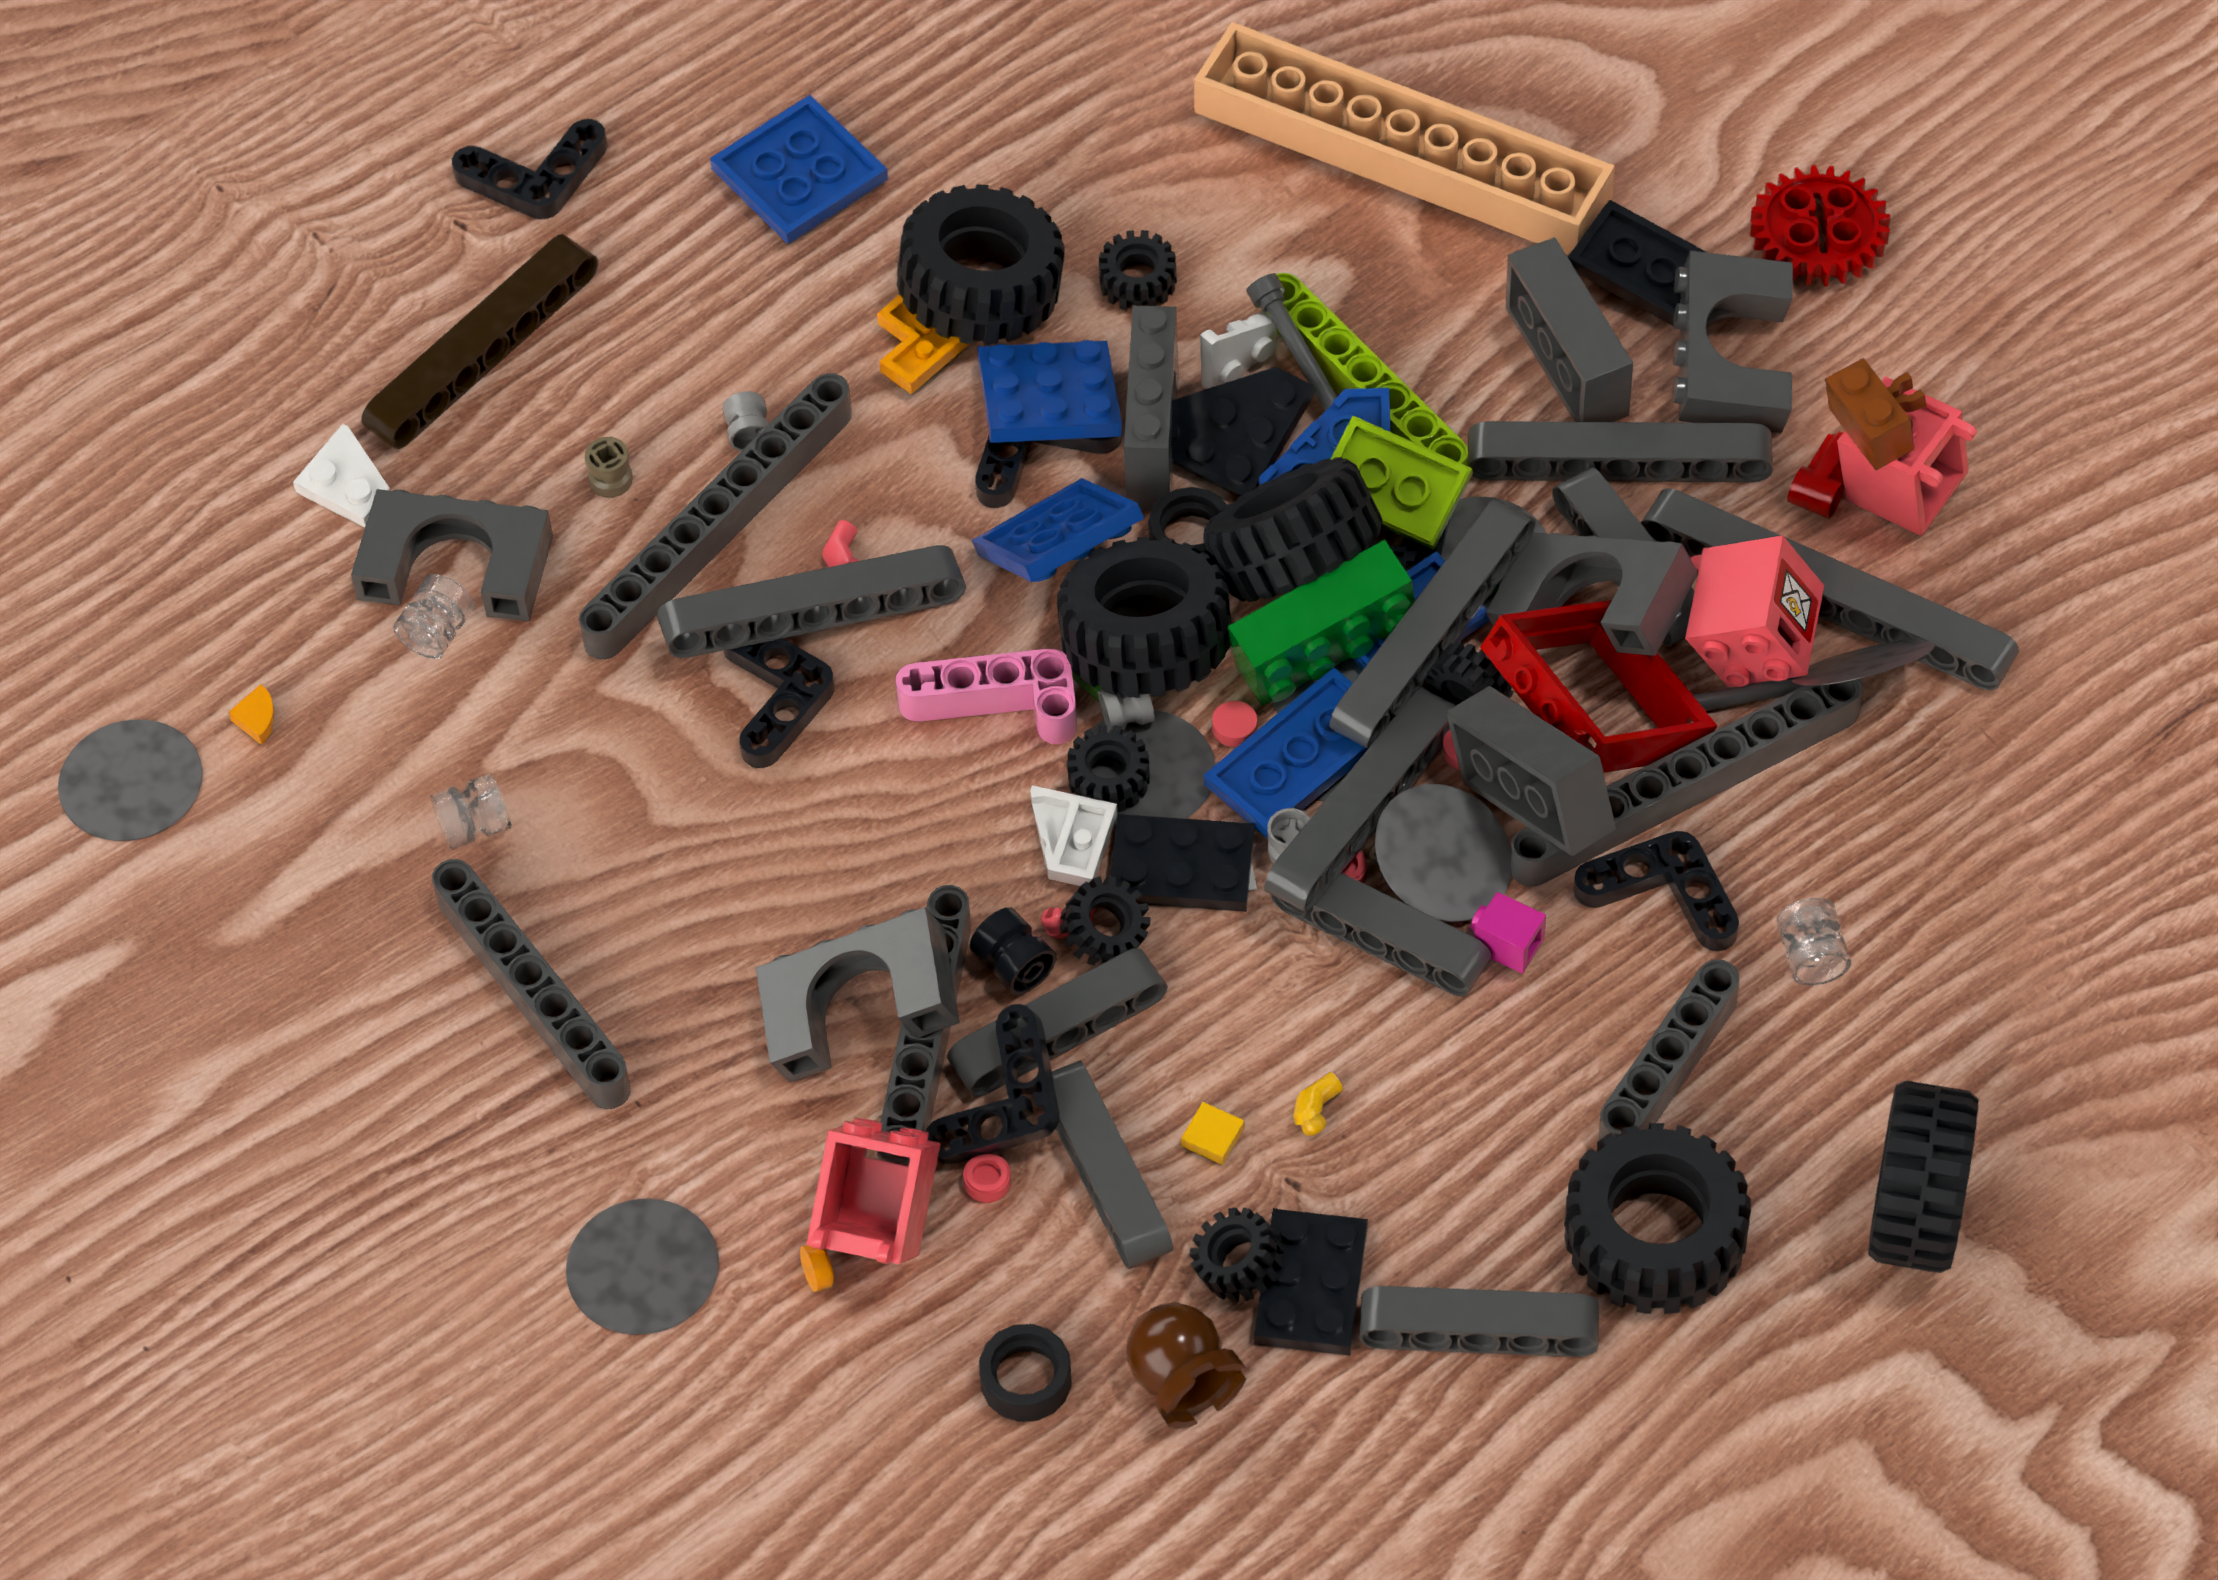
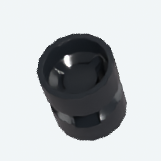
[969,907,1057,995]

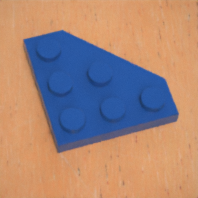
[1259,388,1390,485]

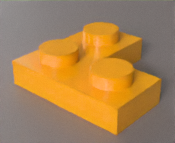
[877,294,969,395]

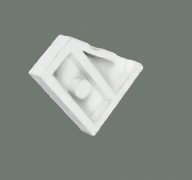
[1200,312,1277,389]
[293,424,390,528]
[1030,785,1117,886]

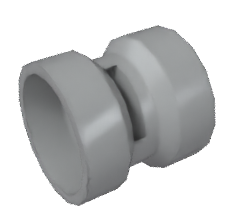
[722,391,770,452]
[1098,690,1155,733]
[1268,808,1310,864]

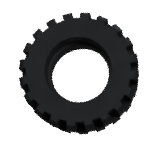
[897,184,1065,345]
[1203,457,1382,602]
[1057,537,1231,698]
[1868,1080,1979,1273]
[1564,1123,1751,1314]

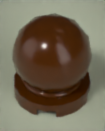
[1126,1302,1246,1429]

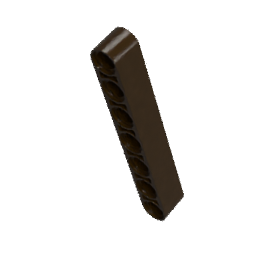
[361,234,599,449]

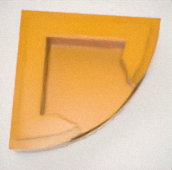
[228,684,275,745]

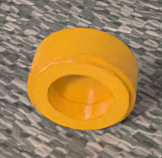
[800,1245,834,1292]

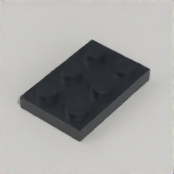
[1568,199,1708,326]
[1110,814,1255,912]
[1254,1208,1368,1356]

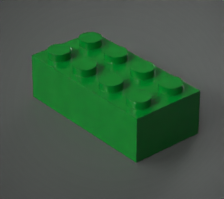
[1228,539,1415,706]

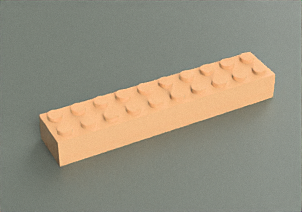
[1194,22,1615,255]

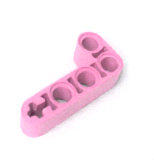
[895,649,1077,744]

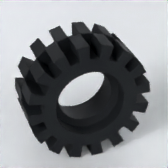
[1099,230,1177,311]
[1425,642,1514,705]
[1067,725,1150,812]
[1060,876,1151,966]
[1190,1207,1285,1302]

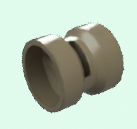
[585,437,633,498]

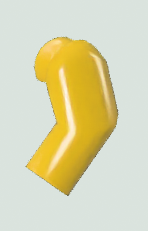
[1293,1072,1343,1136]

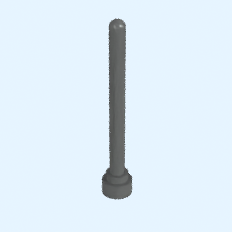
[1246,273,1337,411]

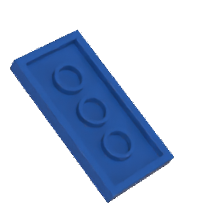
[1203,667,1368,839]

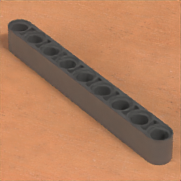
[579,373,852,660]
[1641,488,2019,690]
[1511,679,1863,887]

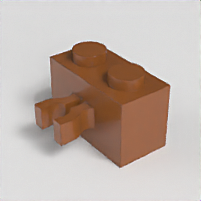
[1825,358,1926,471]

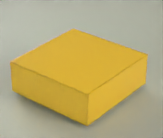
[1181,1102,1245,1165]

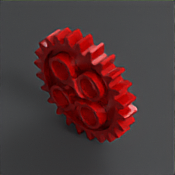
[1750,165,1890,287]

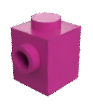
[1470,892,1546,974]

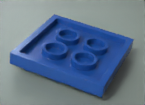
[710,95,888,244]
[978,340,1122,443]
[971,478,1144,582]

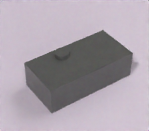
[1505,237,1633,422]
[1446,686,1616,856]

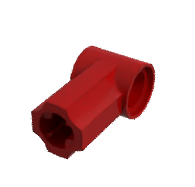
[1787,431,1844,519]

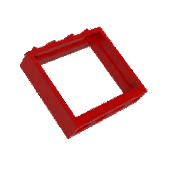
[1480,600,1717,773]

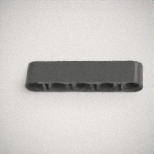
[1552,467,1695,646]
[1270,873,1492,997]
[947,948,1168,1097]
[1598,960,1740,1140]
[1040,1060,1173,1269]
[1360,1286,1599,1357]

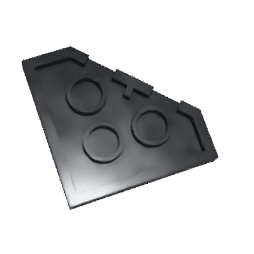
[1172,367,1317,497]

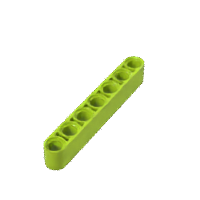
[1266,273,1468,466]

